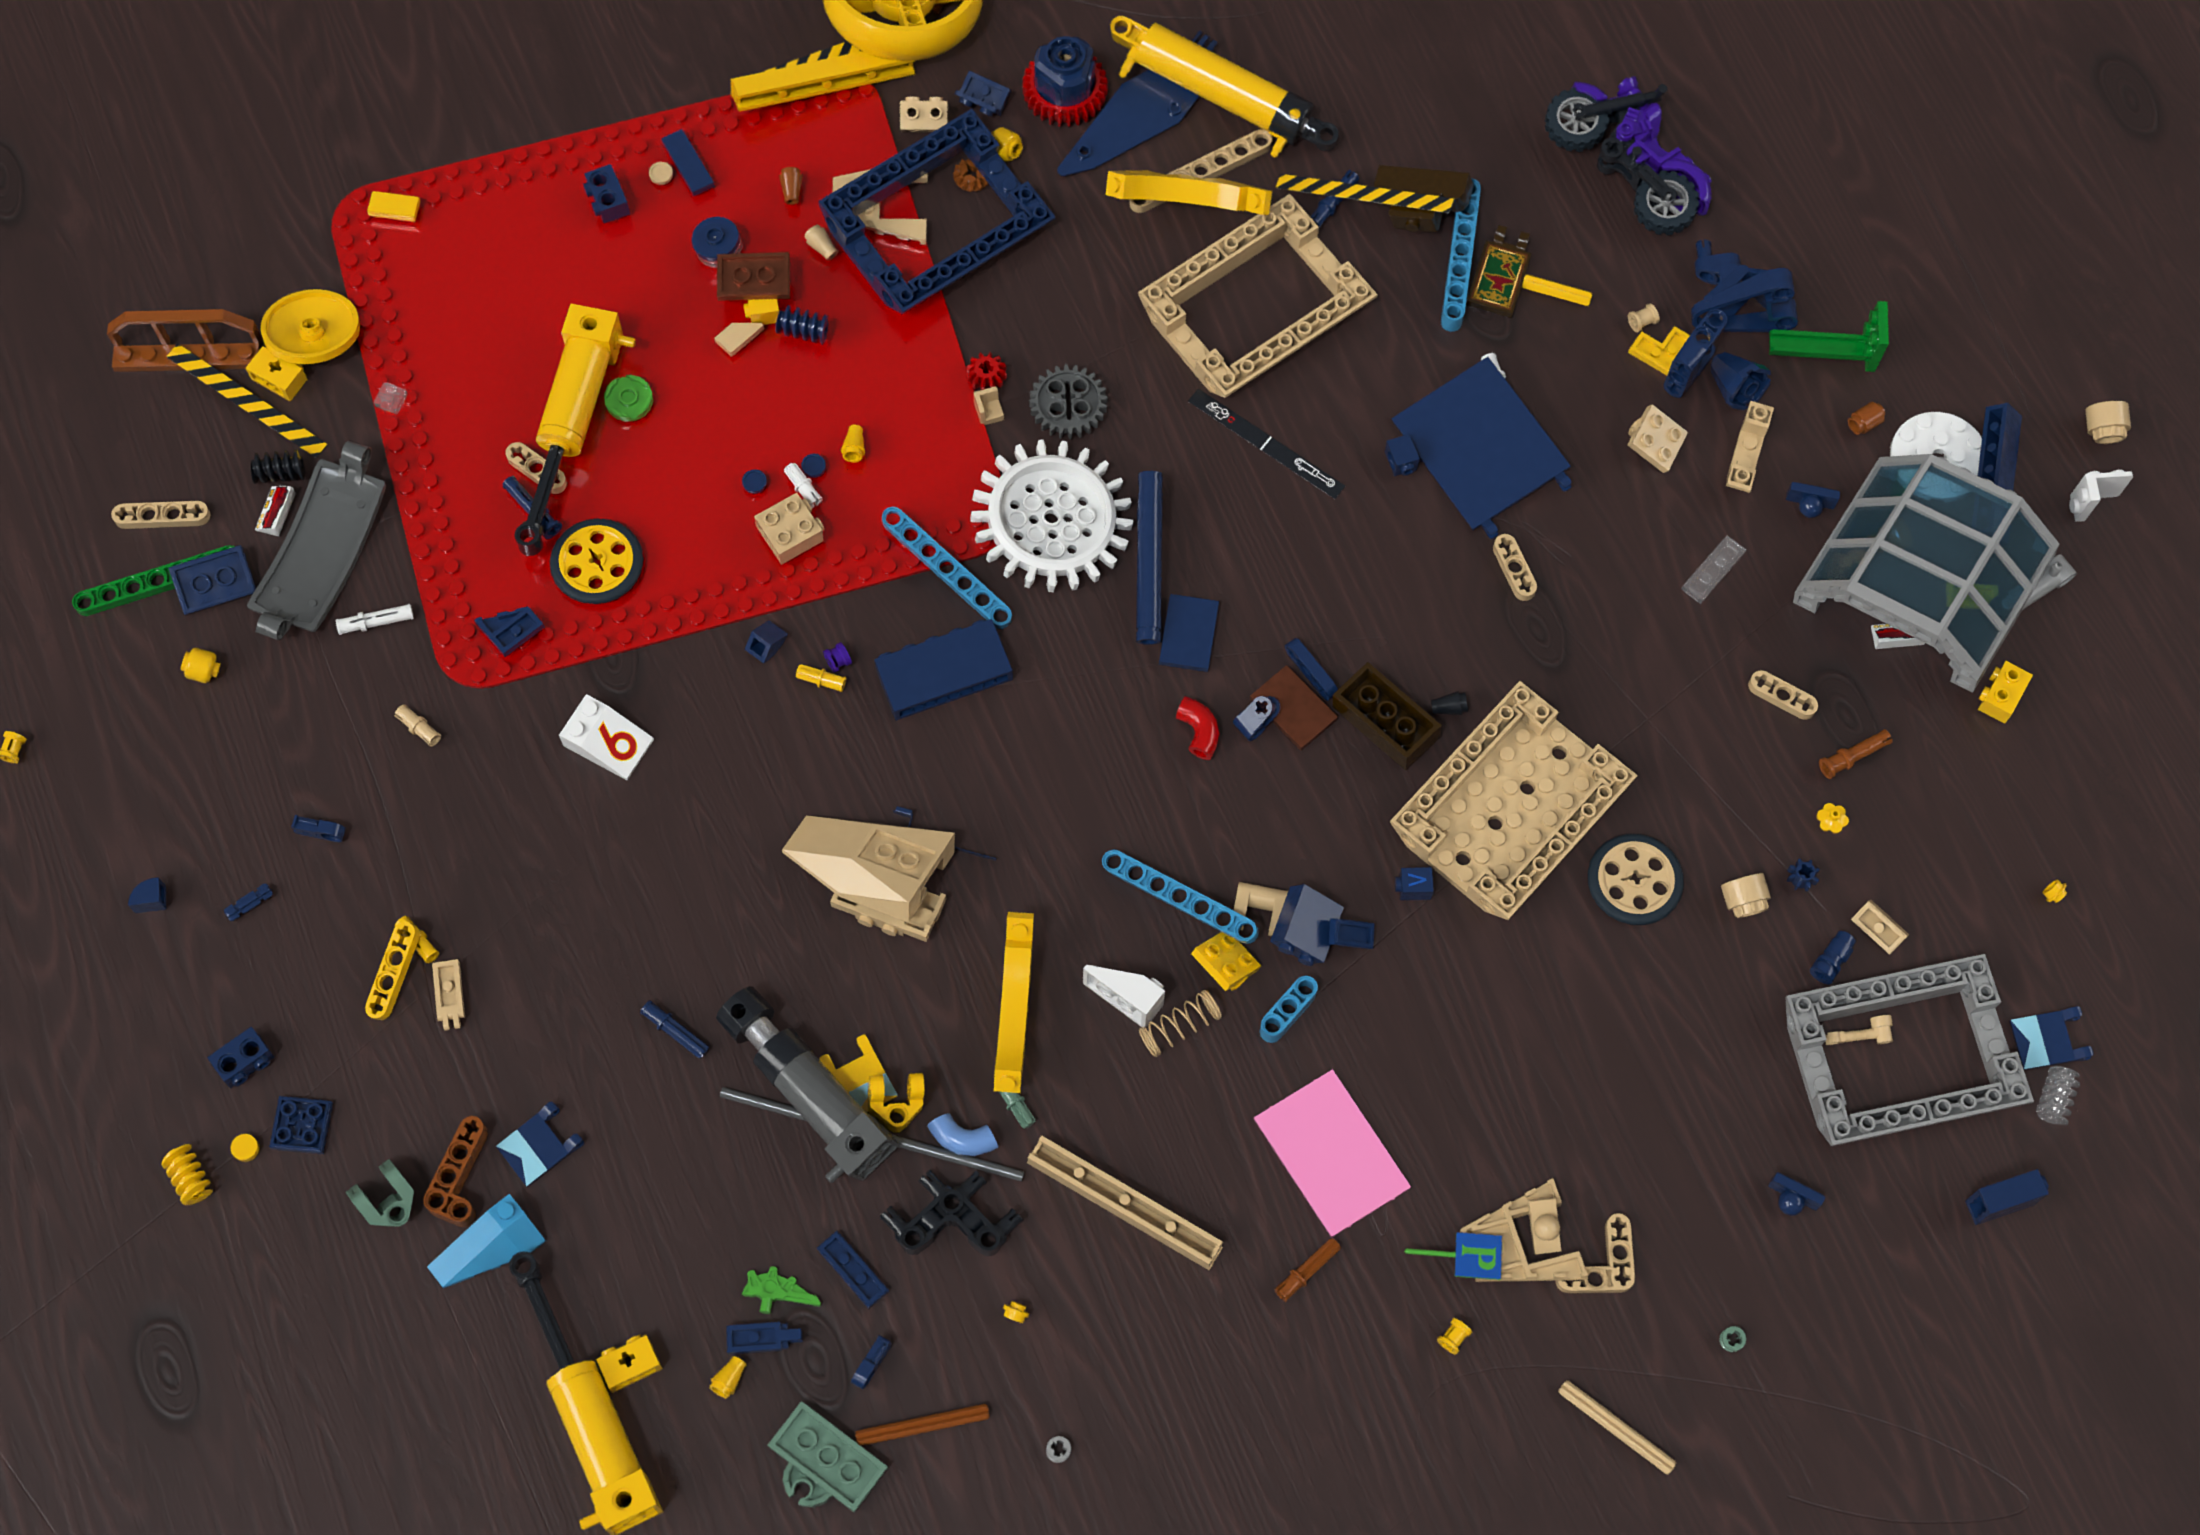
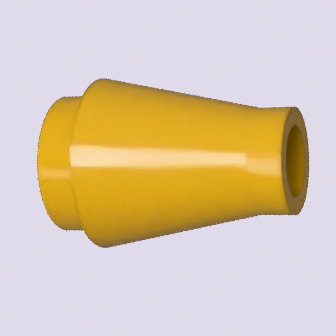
[841,425,865,462]
[709,1356,746,1399]

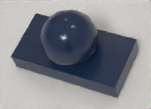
[1786,482,1840,518]
[1329,918,1375,949]
[1768,1172,1825,1216]

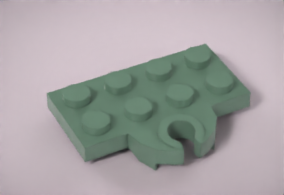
[768,1401,888,1513]

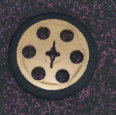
[1588,834,1684,925]

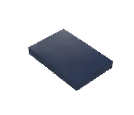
[168,545,256,615]
[1159,594,1219,672]

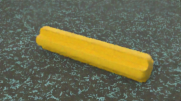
[1522,274,1592,306]

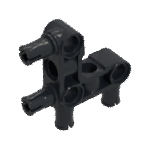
[879,1170,1023,1256]

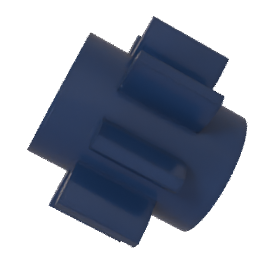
[1787,859,1820,892]

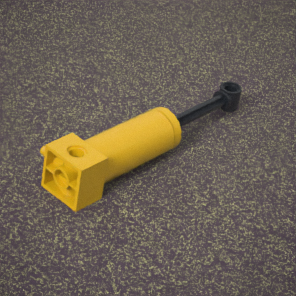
[514,303,636,556]
[509,1251,663,1535]

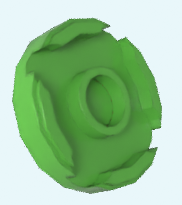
[604,375,653,422]

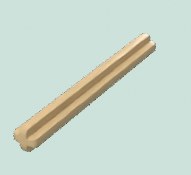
[1559,1381,1676,1474]

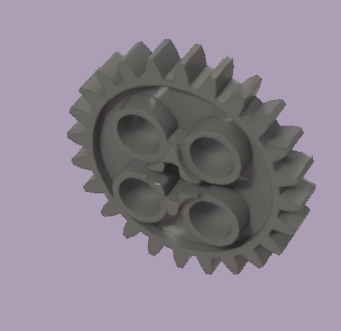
[1029,364,1107,439]

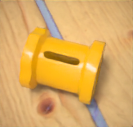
[0,731,27,763]
[1437,1318,1472,1355]

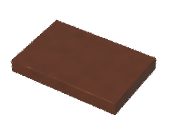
[717,252,790,301]
[1250,665,1338,751]

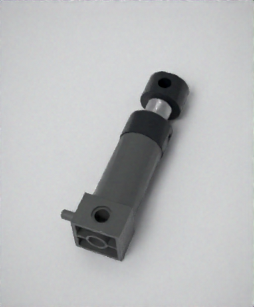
[716,986,901,1183]

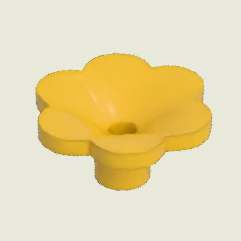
[1816,803,1849,834]

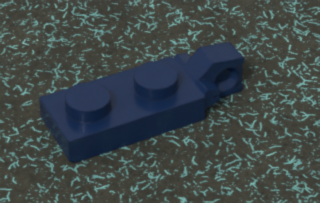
[726,1322,803,1354]

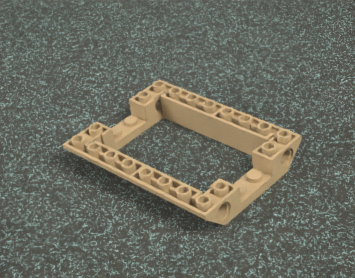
[1138,194,1377,398]

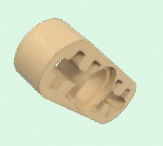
[506,442,567,494]
[1493,534,1537,601]
[1748,670,1818,720]

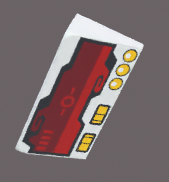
[255,486,296,537]
[1871,624,1925,649]

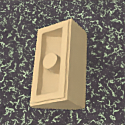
[1851,900,1909,955]

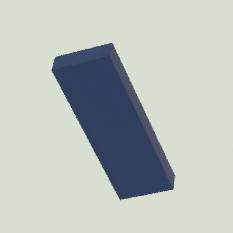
[661,129,715,196]
[817,1231,889,1309]

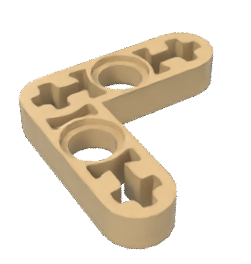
[1556,1213,1635,1293]

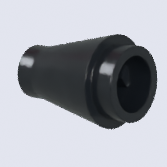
[1431,691,1468,715]

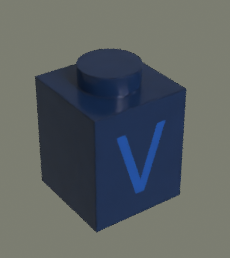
[1395,867,1434,900]

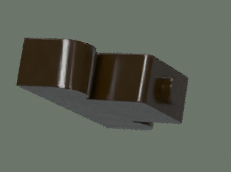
[1374,165,1474,232]

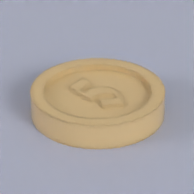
[649,162,673,185]

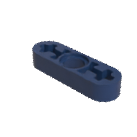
[1285,638,1338,701]

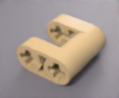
[1233,882,1288,936]

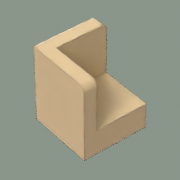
[973,386,1004,425]

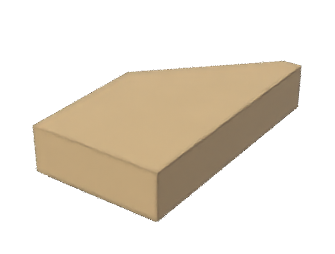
[715,323,764,357]

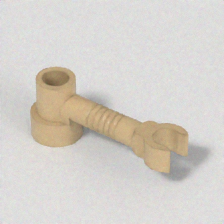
[1825,1015,1893,1045]

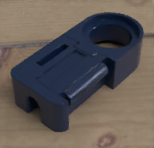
[291,815,346,842]
[851,1335,892,1390]

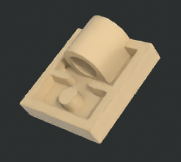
[1627,404,1688,473]

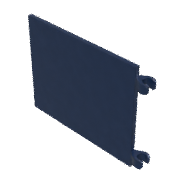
[1391,357,1571,539]

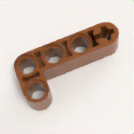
[423,1116,488,1227]

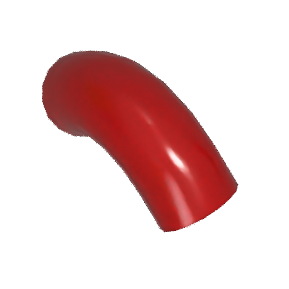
[1176,696,1220,760]

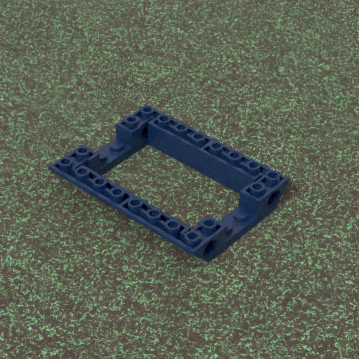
[818,109,1056,314]

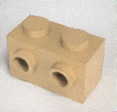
[900,97,948,132]

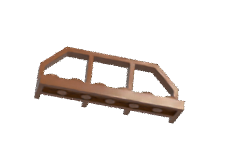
[107,309,262,372]

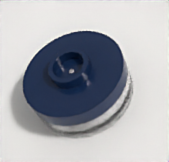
[692,217,742,267]

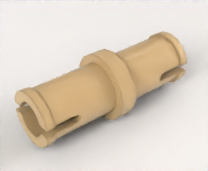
[394,704,441,747]

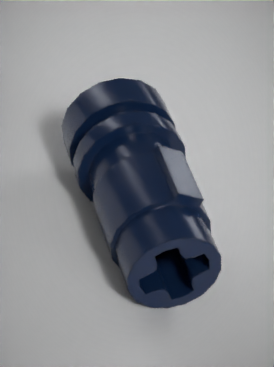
[1810,931,1856,985]

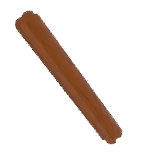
[855,1404,989,1446]

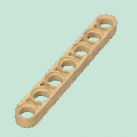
[1129,130,1272,213]

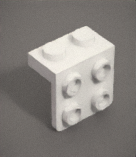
[2069,470,2133,522]

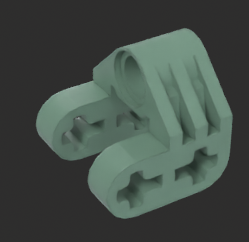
[346,1159,414,1226]

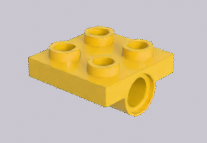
[1191,932,1261,991]

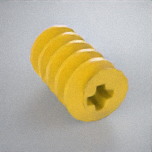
[161,1144,213,1205]

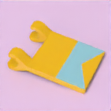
[819,1034,898,1113]

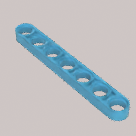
[882,507,1012,629]
[1102,850,1259,944]

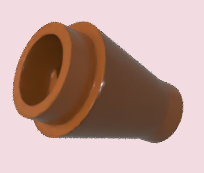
[779,167,803,205]

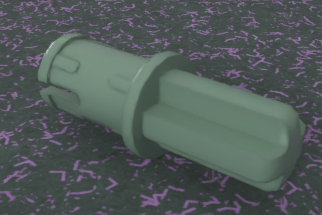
[999,1092,1035,1128]

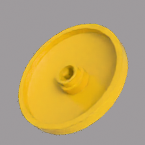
[261,289,360,364]

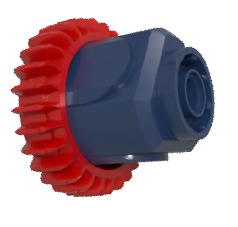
[1022,36,1108,127]

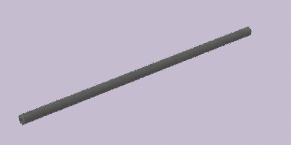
[720,1087,1025,1182]

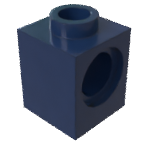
[1384,434,1419,476]

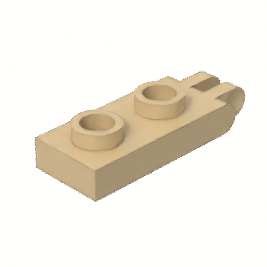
[432,959,465,1031]

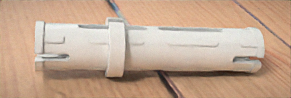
[336,604,414,635]

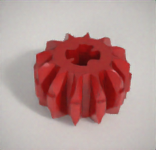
[966,352,1007,390]

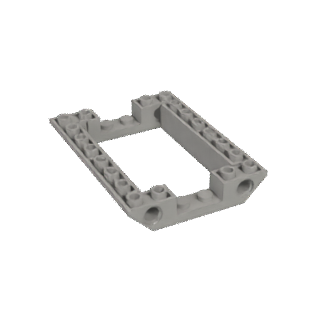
[1785,954,2034,1146]

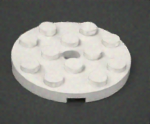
[1890,412,1982,503]

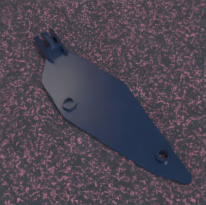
[1057,30,1218,176]

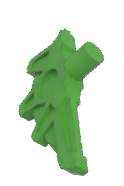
[742,1267,821,1314]

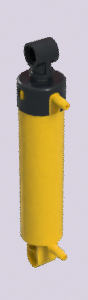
[1111,16,1338,158]

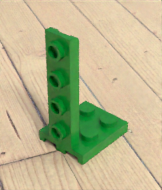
[1769,301,1889,372]

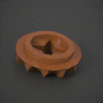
[953,159,988,192]

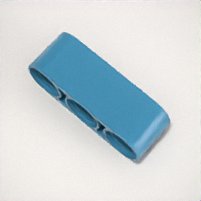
[1260,976,1318,1043]

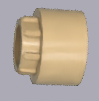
[2085,401,2131,444]
[1721,873,1771,918]

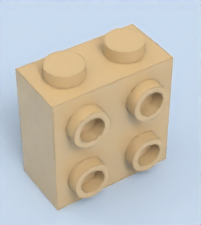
[754,493,825,565]

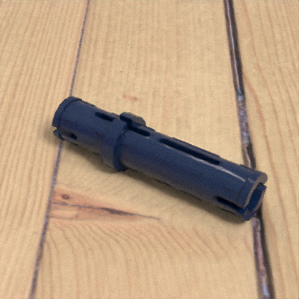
[1310,170,1359,228]

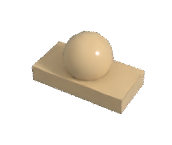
[1528,1197,1561,1254]

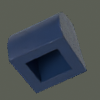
[744,620,788,663]
[128,877,166,913]

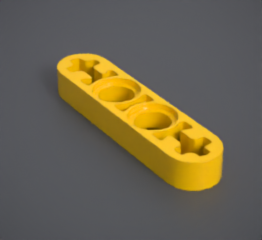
[365,922,420,1020]

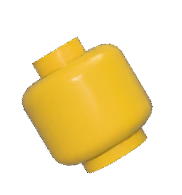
[991,127,1023,162]
[181,648,221,684]

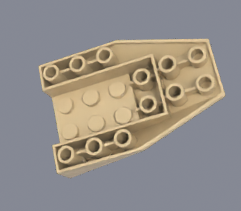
[782,815,955,923]

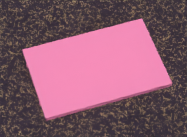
[1254,1069,1411,1238]

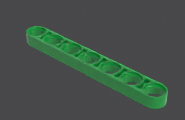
[72,545,235,616]

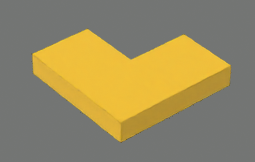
[1628,326,1690,376]

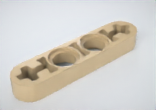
[111,501,211,529]

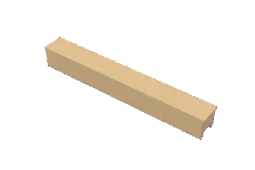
[1027,1135,1223,1270]

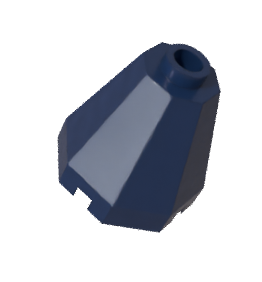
[1711,352,1771,410]

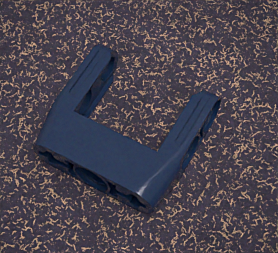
[1664,309,1727,398]

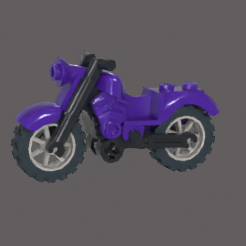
[1545,76,1712,235]

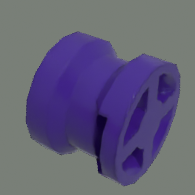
[823,642,852,673]

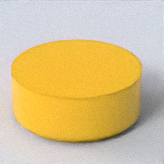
[231,1134,259,1162]

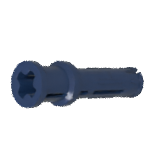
[502,476,562,539]

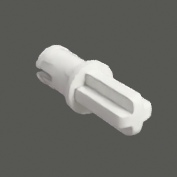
[784,463,823,508]

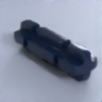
[224,883,273,921]

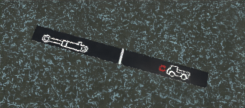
[1188,388,1345,499]

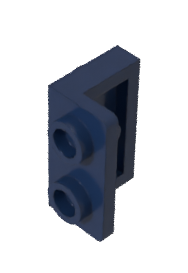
[955,70,1012,117]

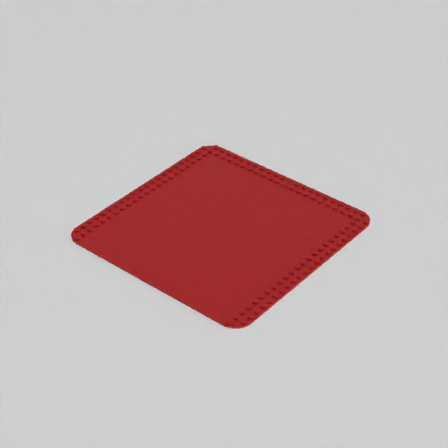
[331,84,1001,689]

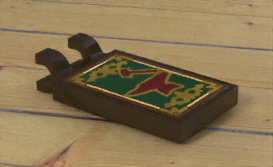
[1466,225,1532,318]

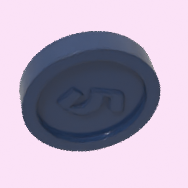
[801,454,826,478]
[742,470,767,494]

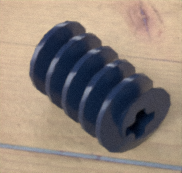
[775,305,829,345]

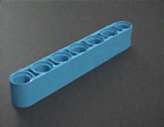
[1441,178,1481,332]

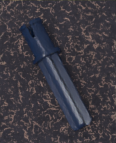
[640,1000,709,1058]

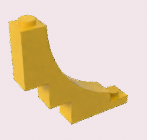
[1105,170,1272,215]
[994,912,1034,1093]

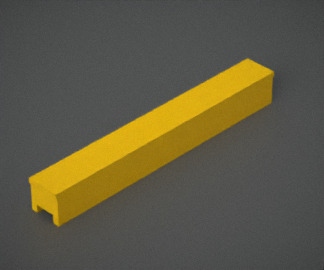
[731,51,915,112]

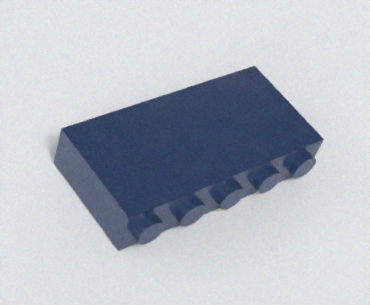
[874,619,1013,721]

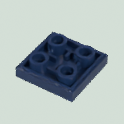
[269,1096,333,1155]

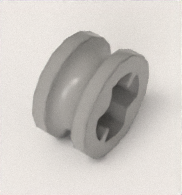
[1046,1436,1071,1463]

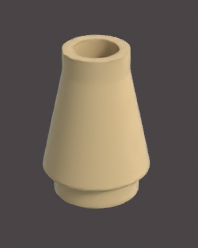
[804,225,838,261]

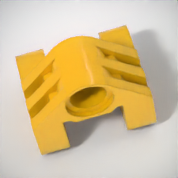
[868,1073,924,1133]

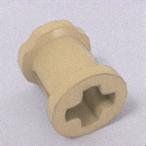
[1628,303,1660,332]

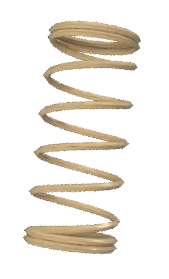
[1139,990,1222,1057]

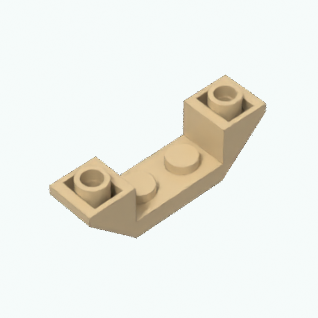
[1726,401,1774,493]

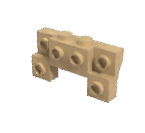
[830,887,946,942]

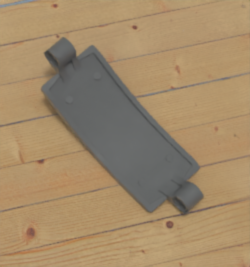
[247,440,386,641]

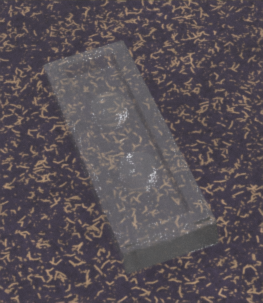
[1681,536,1746,604]

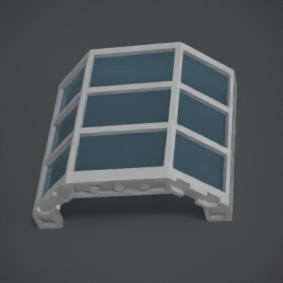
[1793,454,2059,693]

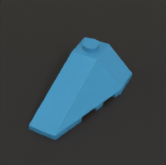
[427,1194,546,1288]

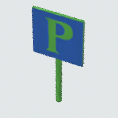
[1405,1232,1502,1280]

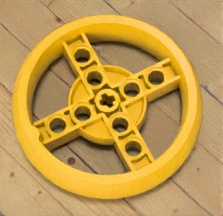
[823,0,983,61]

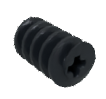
[251,449,305,484]

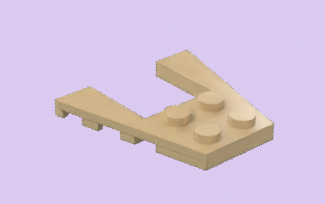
[833,169,928,245]
[1460,1178,1588,1282]

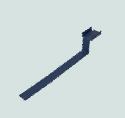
[893,806,997,861]

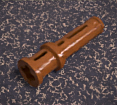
[1819,729,1893,779]

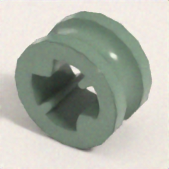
[1719,1326,1746,1352]

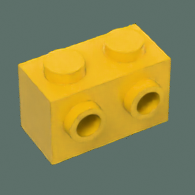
[1978,661,2033,724]

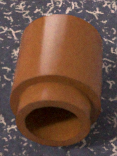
[1848,402,1885,435]

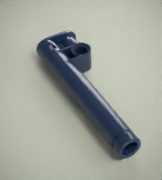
[1136,471,1163,645]

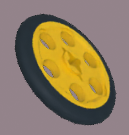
[550,518,644,604]

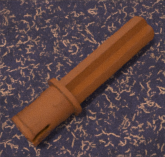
[1274,1238,1341,1302]

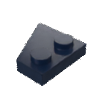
[474,606,545,657]

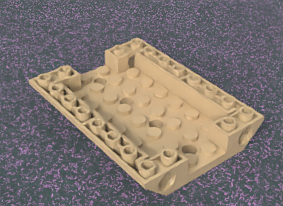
[1390,681,1638,920]

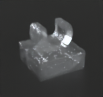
[374,382,408,414]

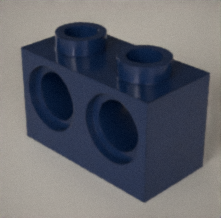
[583,164,630,223]
[207,1026,274,1088]

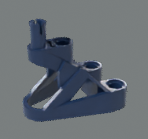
[1691,239,1798,332]

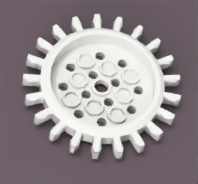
[970,440,1133,592]

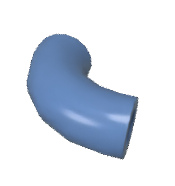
[927,1113,998,1156]

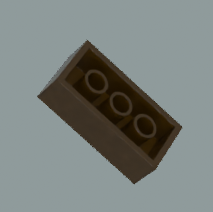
[1332,662,1442,771]

